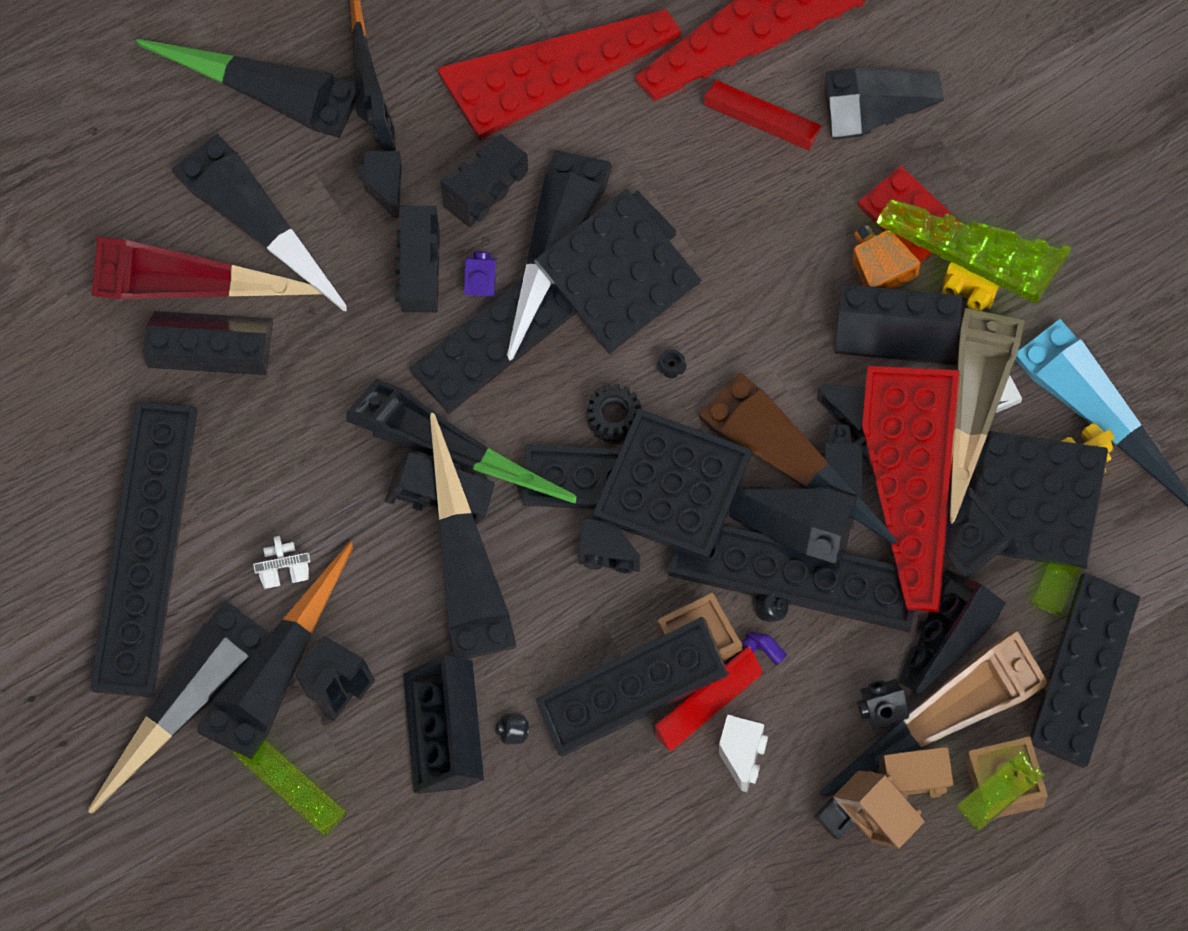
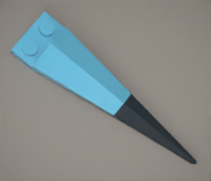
[1016,319,1188,507]

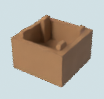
[657,593,742,664]
[965,736,1048,821]
[878,747,953,799]
[833,770,925,849]

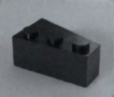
[440,134,528,228]
[395,206,440,312]
[385,452,495,524]

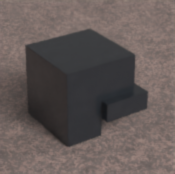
[295,636,375,721]

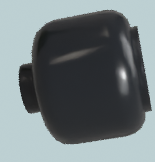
[754,593,789,622]
[496,713,529,744]

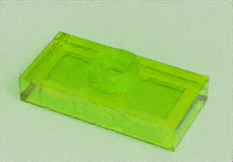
[1032,563,1081,617]

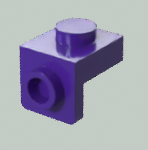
[464,251,498,296]

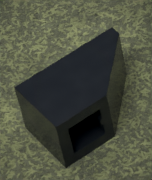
[578,519,641,574]

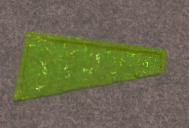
[877,200,1073,304]

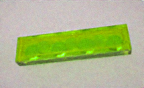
[233,740,347,838]

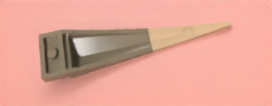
[950,308,1025,524]

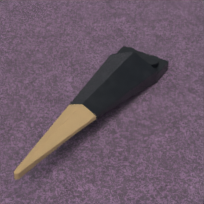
[430,413,516,659]
[88,601,270,813]

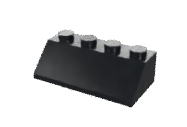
[835,284,963,365]
[143,311,273,375]
[403,655,484,794]

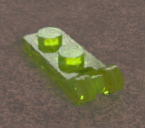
[956,751,1045,832]

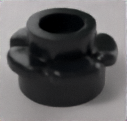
[657,349,687,378]

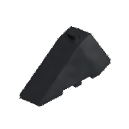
[899,570,1006,694]

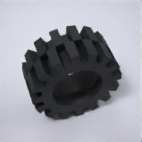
[587,384,641,443]

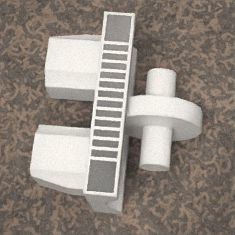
[253,536,311,589]

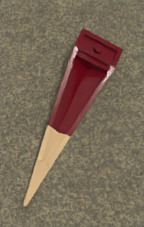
[91,237,322,299]

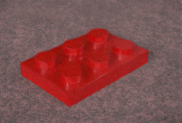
[858,166,963,265]

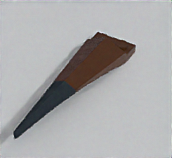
[699,372,897,544]

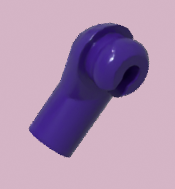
[741,632,787,665]

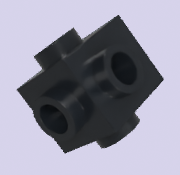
[858,679,909,729]

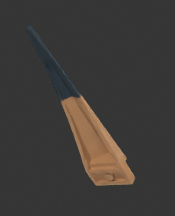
[819,630,1047,795]

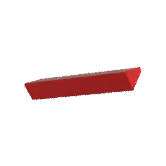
[704,80,822,151]
[655,647,762,751]

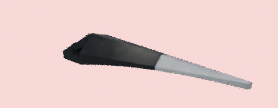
[172,133,347,311]
[507,150,612,361]

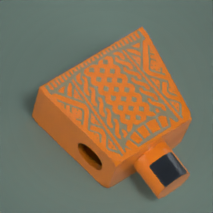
[852,225,921,289]

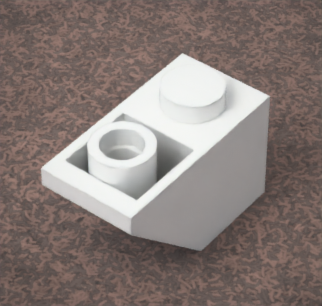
[719,715,768,792]

